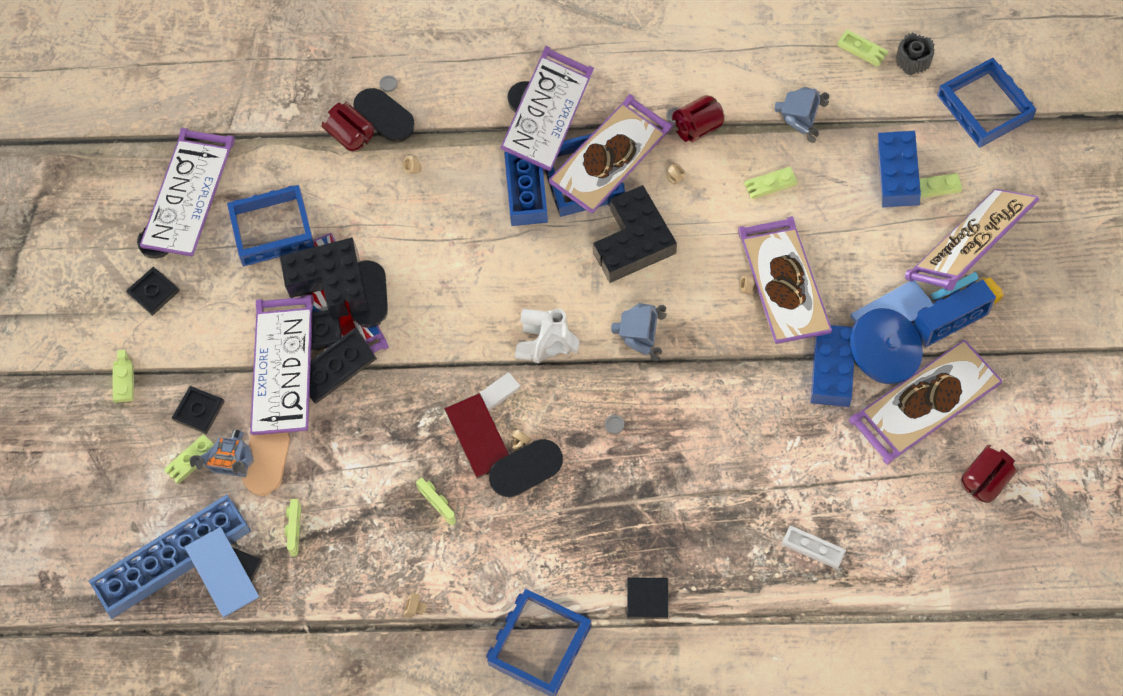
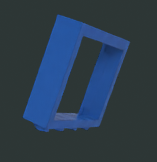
[937,58,1037,148]
[545,134,626,217]
[227,185,315,267]
[486,588,592,696]

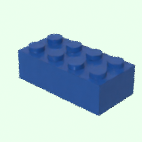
[877,130,921,208]
[504,152,548,226]
[914,279,996,348]
[810,325,854,407]

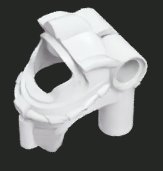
[515,309,579,363]

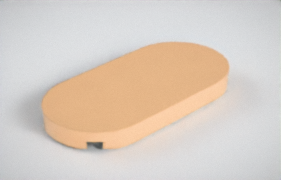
[242,433,290,496]

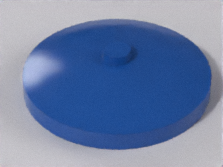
[850,308,923,384]

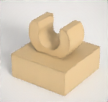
[403,593,427,618]

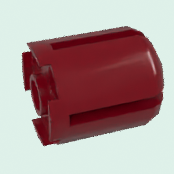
[672,95,725,143]
[321,101,374,152]
[961,445,1019,503]

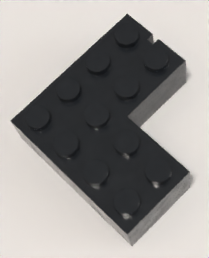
[593,185,677,283]
[280,237,369,319]

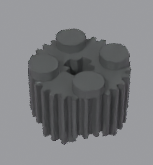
[896,32,935,75]

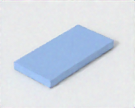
[850,280,934,323]
[185,527,260,618]

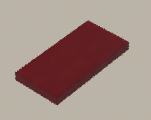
[444,393,509,479]

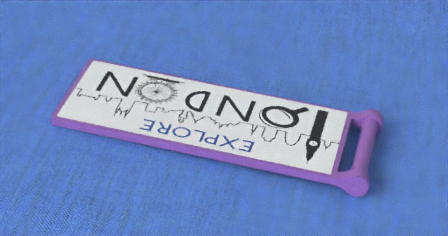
[500,46,594,171]
[140,128,235,257]

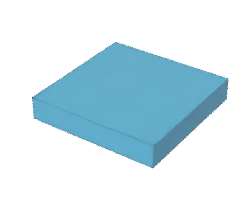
[930,272,979,300]

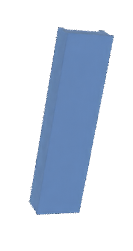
[88,494,251,619]

